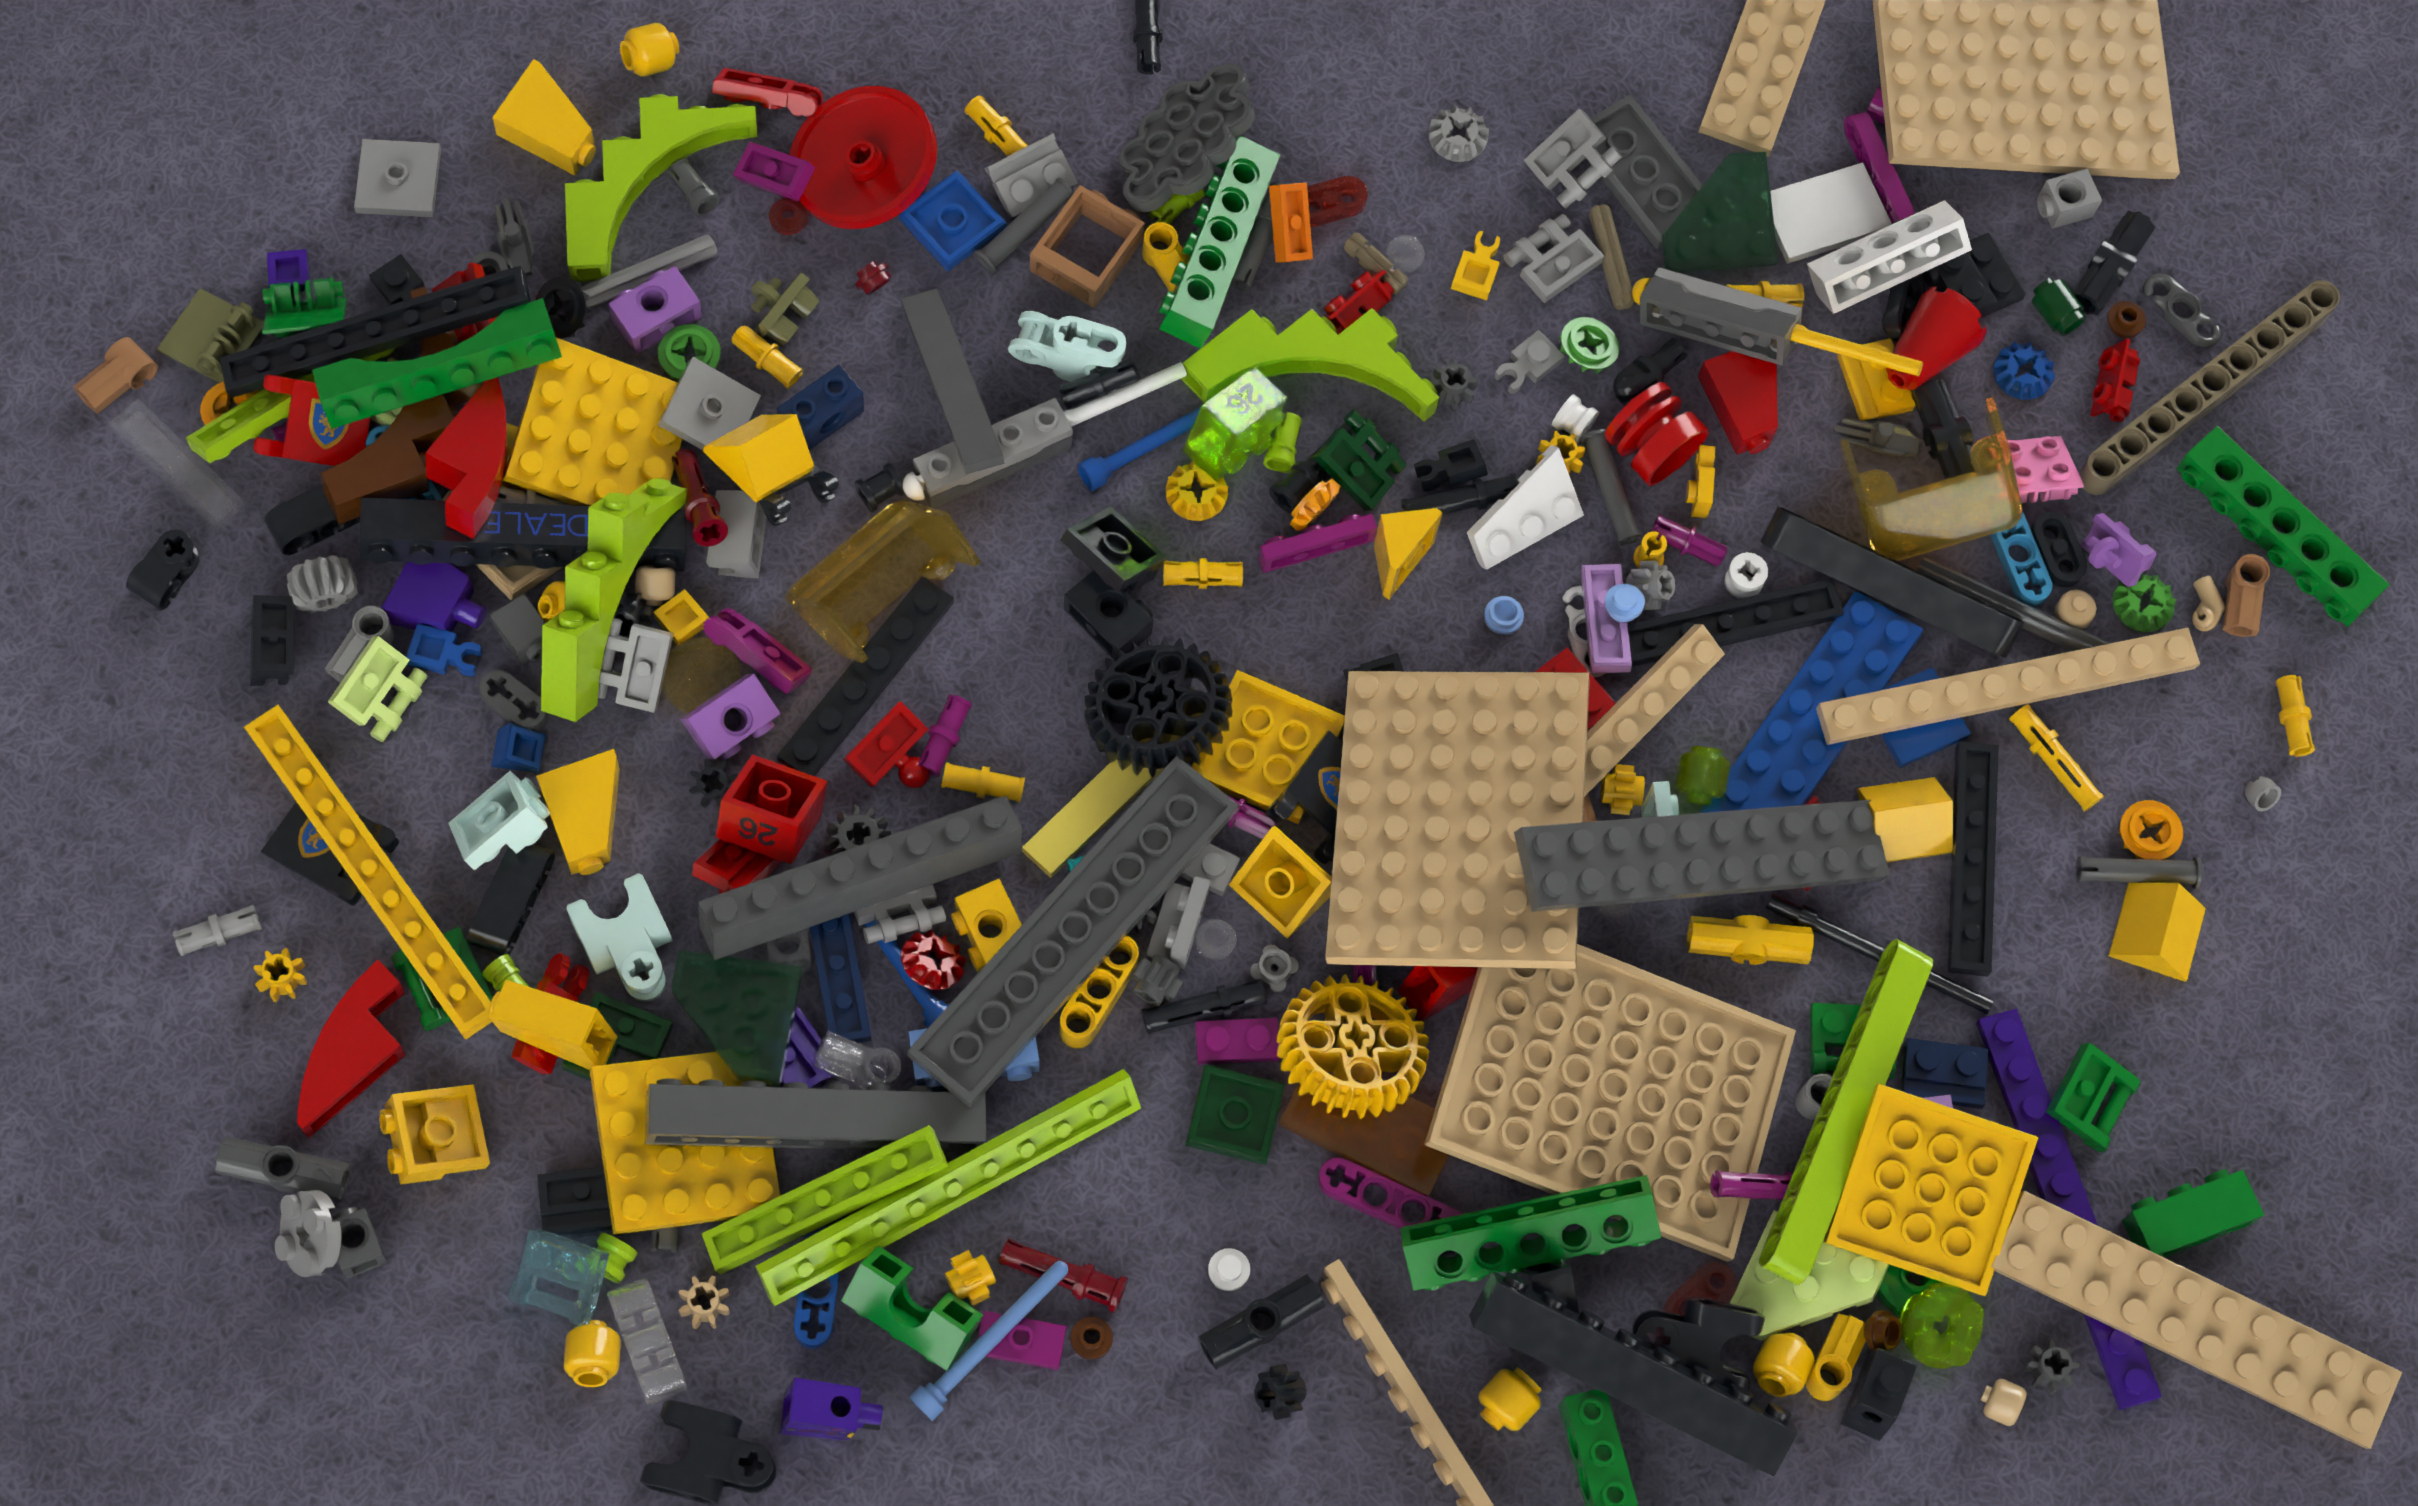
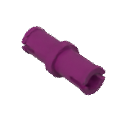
[918,694,972,777]

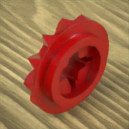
[901,930,966,990]

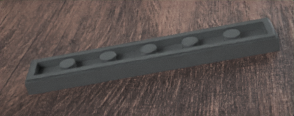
[901,288,1004,475]

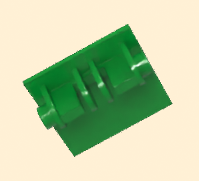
[262,278,347,337]

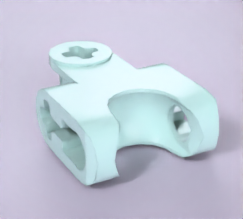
[1008,311,1126,392]
[567,873,672,1002]

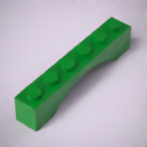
[312,298,562,429]

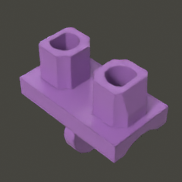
[2081,513,2156,587]

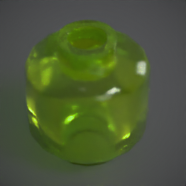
[1676,746,1731,805]

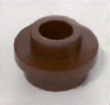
[2107,301,2146,338]
[1864,1310,1902,1351]
[1070,1317,1113,1360]

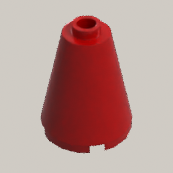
[1886,287,1987,390]

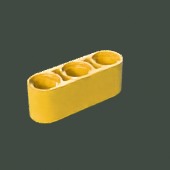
[1059,936,1139,1049]

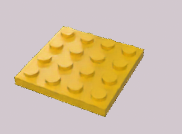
[503,338,682,506]
[590,1047,780,1235]
[1824,1083,2038,1297]

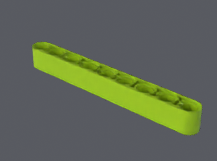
[1759,939,1933,1285]

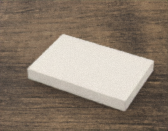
[1758,162,1892,264]

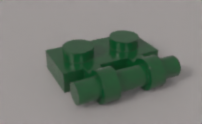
[1313,409,1407,511]

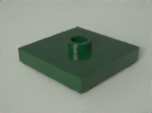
[1185,1064,1285,1165]

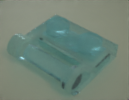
[509,1228,609,1326]

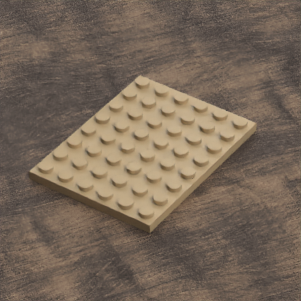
[1872,0,2180,179]
[1325,671,1590,969]
[1424,944,1796,1262]

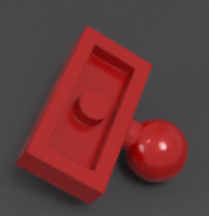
[843,701,930,788]

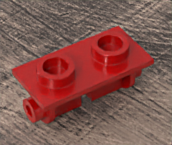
[1323,270,1394,335]
[2090,339,2140,422]

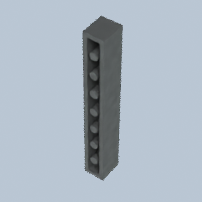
[698,795,1022,960]
[645,1079,986,1152]

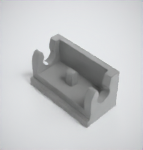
[706,490,767,579]

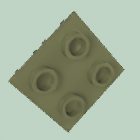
[157,288,264,383]

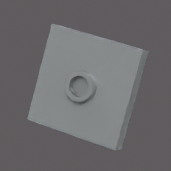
[354,139,441,217]
[658,357,761,450]

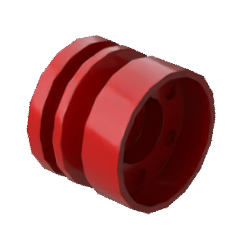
[1604,382,1709,486]

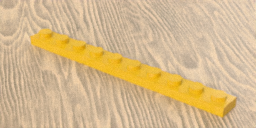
[244,705,492,1040]

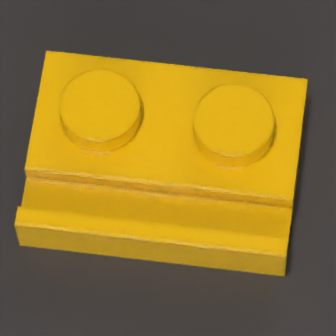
[1836,338,1916,421]

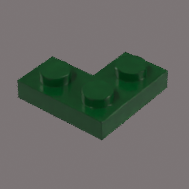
[562,992,673,1081]

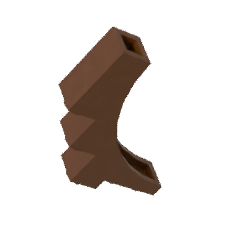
[321,286,484,524]

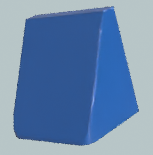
[491,723,546,773]

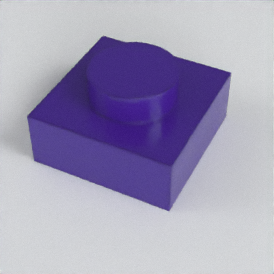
[267,249,310,292]

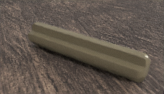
[1589,204,1634,310]

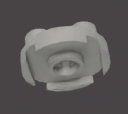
[275,1190,341,1277]

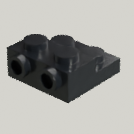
[1921,232,2026,318]
[1060,506,1167,592]

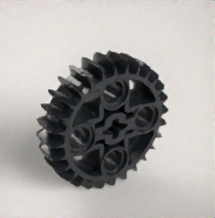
[1084,636,1233,778]

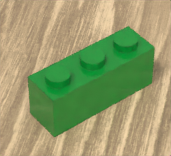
[2122,1169,2264,1258]

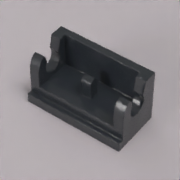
[250,595,295,686]

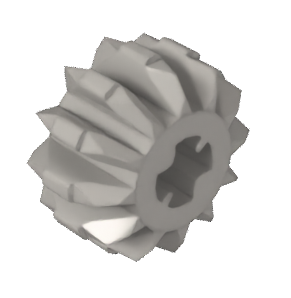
[287,555,358,613]

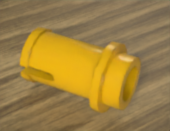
[1633,531,1667,569]

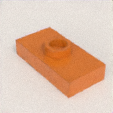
[1269,182,1313,263]

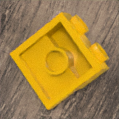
[379,1084,490,1185]

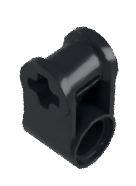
[126,530,200,610]

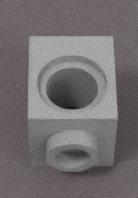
[2037,168,2102,229]

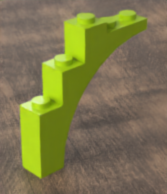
[565,94,758,282]
[1181,308,1439,422]
[541,478,687,722]

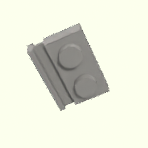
[984,134,1078,218]

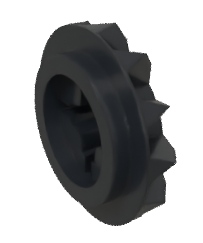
[535,276,591,339]

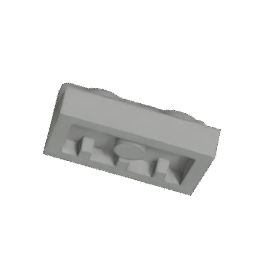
[1147,876,1211,970]

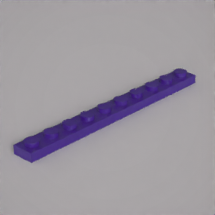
[1976,1008,2162,1411]

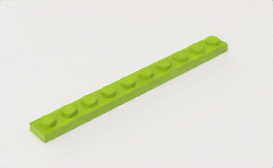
[755,1069,1141,1306]

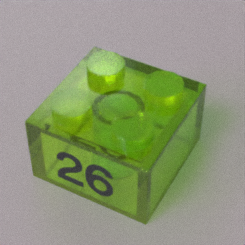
[1183,367,1288,481]

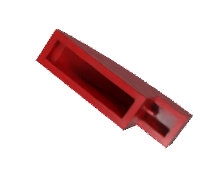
[425,377,507,539]
[297,959,406,1139]

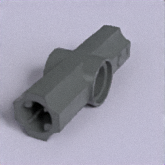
[215,1136,351,1201]

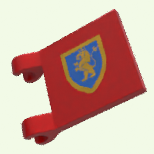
[253,374,370,466]

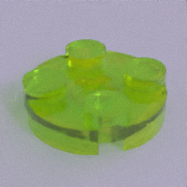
[1899,1282,1984,1369]

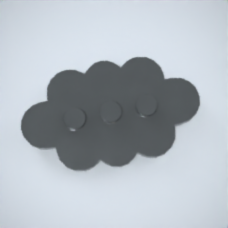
[1118,63,1255,212]

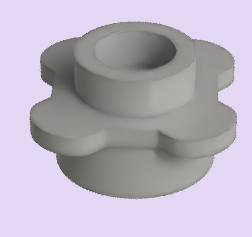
[1250,945,1299,992]

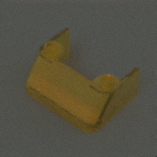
[1840,397,2022,561]
[785,500,981,663]

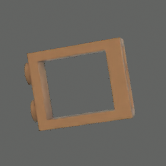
[1030,185,1145,309]

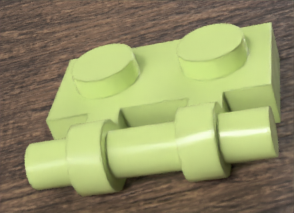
[328,636,428,742]

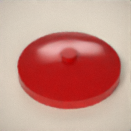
[789,86,937,229]

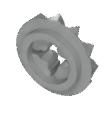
[1428,104,1489,162]

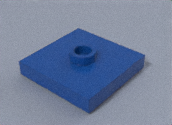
[898,170,1007,272]
[1880,667,1971,769]

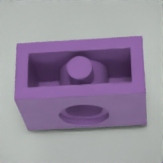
[608,266,702,355]
[680,674,781,761]

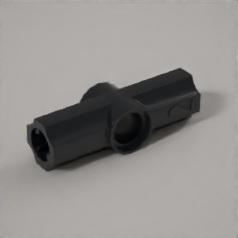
[2073,211,2156,316]
[1911,379,1986,496]
[1198,1274,1326,1370]

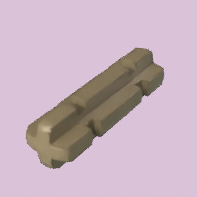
[1344,233,1408,295]

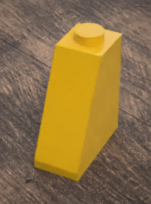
[492,59,596,176]
[536,749,620,875]
[489,980,617,1070]

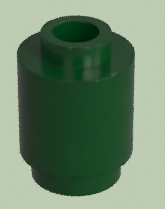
[2031,278,2087,336]

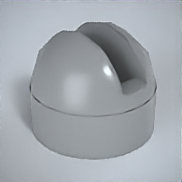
[2245,776,2281,812]

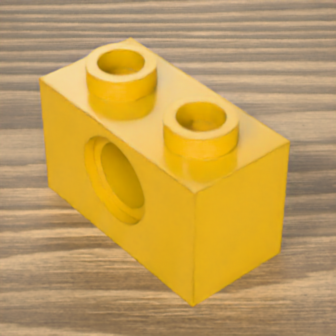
[951,878,1022,972]

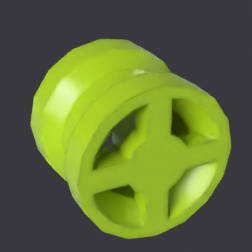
[584,1233,638,1284]

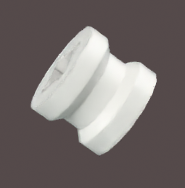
[1552,394,1599,443]
[1724,552,1768,599]

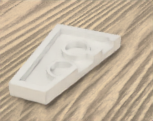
[1467,445,1584,570]

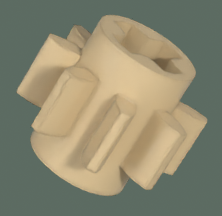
[678,1275,730,1329]

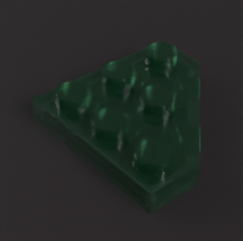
[1662,152,1778,272]
[671,950,803,1087]

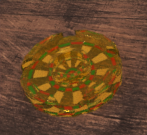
[662,637,741,713]

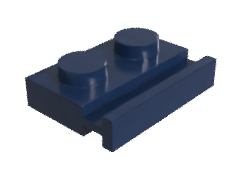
[1902,1038,1988,1109]

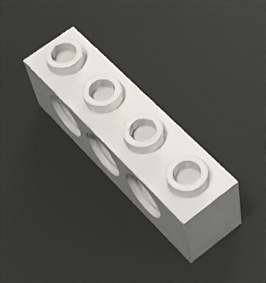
[1807,200,1972,314]

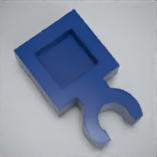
[406,623,483,676]

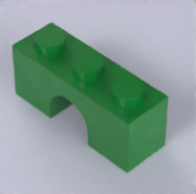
[841,1245,984,1371]

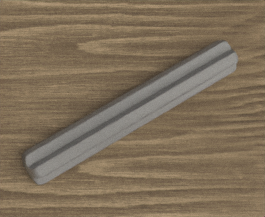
[581,235,717,309]

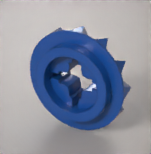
[1993,341,2055,400]

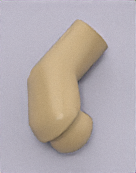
[2192,576,2225,631]

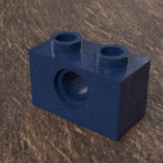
[776,365,864,450]

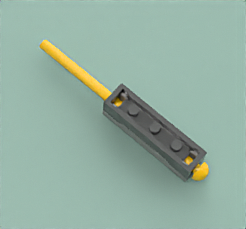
[1632,267,1923,376]

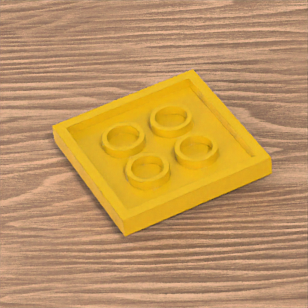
[1192,670,1345,825]

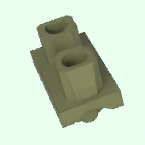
[751,272,820,346]

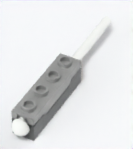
[903,362,1187,509]

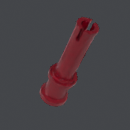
[672,448,728,547]
[998,1238,1128,1313]

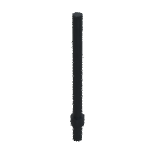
[1766,894,1994,1014]

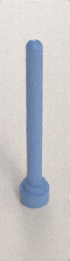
[909,1261,1068,1421]

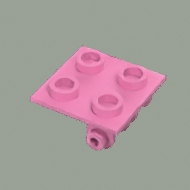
[1987,436,2084,503]

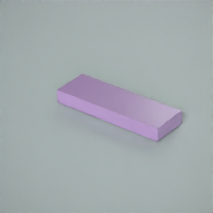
[1580,564,1632,673]

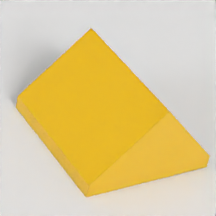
[703,414,814,503]
[1374,508,1443,600]
[1857,777,1953,862]
[1229,826,1332,939]
[2108,883,2206,982]

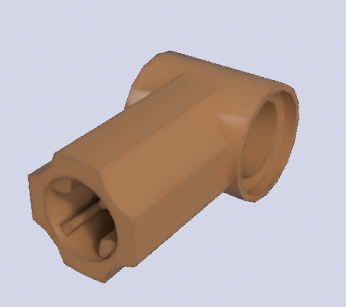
[73,337,158,414]
[2222,554,2270,637]

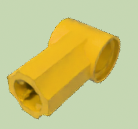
[1142,222,1187,293]
[1806,1313,1866,1401]

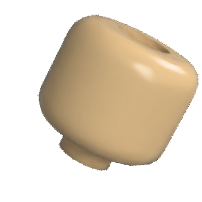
[635,565,675,606]
[2054,589,2097,630]
[1980,1379,2027,1426]

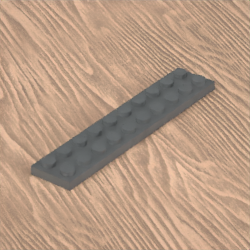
[907,755,1239,1109]
[1514,800,1890,912]

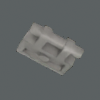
[1523,109,1622,209]
[1503,214,1604,303]
[598,618,674,713]
[854,884,946,944]

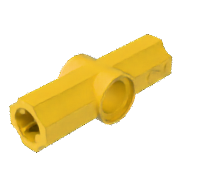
[1686,915,1814,965]

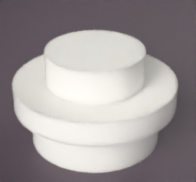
[1208,1248,1250,1291]

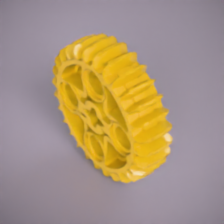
[1276,974,1430,1120]

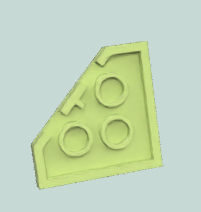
[1730,1210,1889,1341]

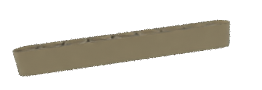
[2079,280,2340,495]

